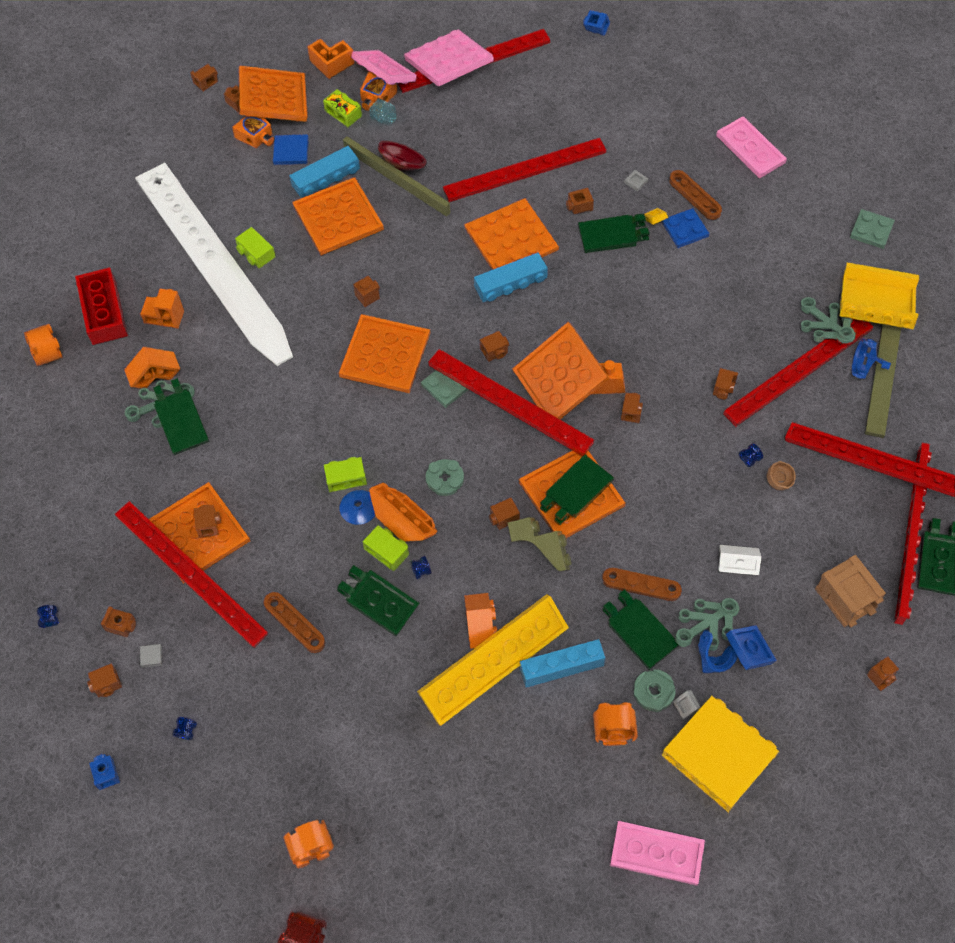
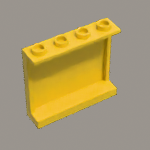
[839,263,919,329]
[662,696,779,813]

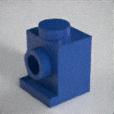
[583,10,610,36]
[89,754,120,790]

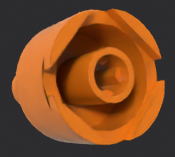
[24,324,62,366]
[593,702,638,746]
[283,820,334,869]

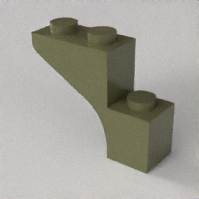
[508,517,571,571]

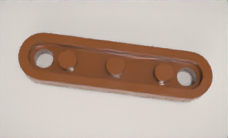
[669,170,722,220]
[602,568,682,601]
[264,592,325,653]

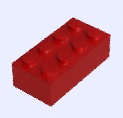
[75,267,128,345]

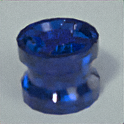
[739,443,763,467]
[410,556,432,580]
[37,605,59,628]
[172,717,197,740]

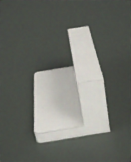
[718,545,761,575]

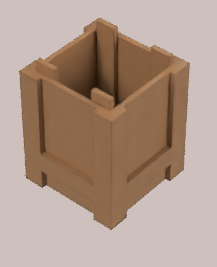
[815,555,886,628]

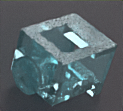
[369,98,397,125]

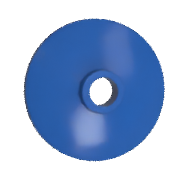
[340,490,375,525]

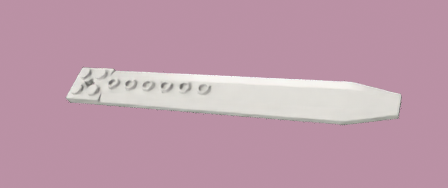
[135,163,293,366]

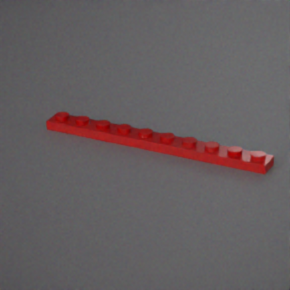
[397,29,550,93]
[443,138,606,202]
[724,319,874,427]
[428,349,594,456]
[785,422,955,497]
[894,442,932,625]
[115,501,268,648]

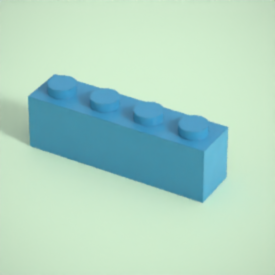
[289,146,360,198]
[474,253,548,302]
[520,639,605,688]

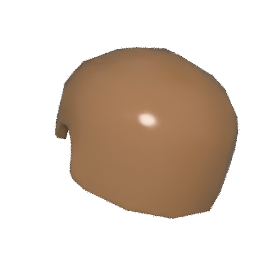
[766,461,796,491]

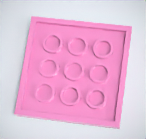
[404,30,493,87]

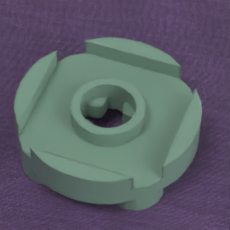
[426,459,464,496]
[634,670,676,712]

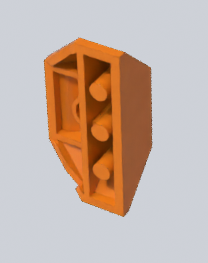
[369,483,437,542]

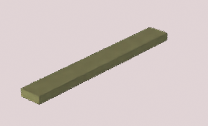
[343,136,450,217]
[865,324,901,438]

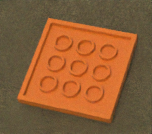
[239,66,307,122]
[292,177,384,255]
[464,198,559,270]
[339,314,430,393]
[513,322,610,419]
[519,451,626,538]
[149,482,250,584]

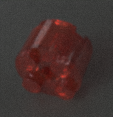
[278,911,327,943]

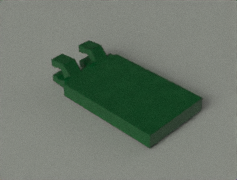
[578,214,649,253]
[153,378,210,455]
[540,455,614,525]
[917,518,955,596]
[337,565,419,637]
[602,589,679,670]

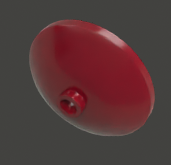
[378,141,427,171]

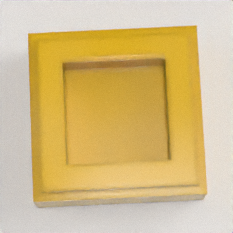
[645,208,668,225]

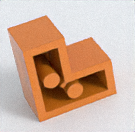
[307,39,355,79]
[140,289,184,328]
[124,347,180,389]
[464,593,497,649]

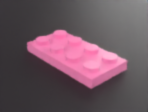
[351,50,416,85]
[716,117,787,179]
[610,821,705,885]

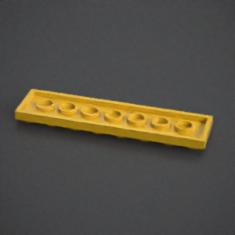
[417,594,569,726]

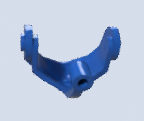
[851,338,891,379]
[698,630,738,673]

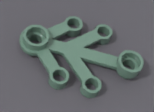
[801,297,856,343]
[125,380,195,428]
[675,598,739,651]

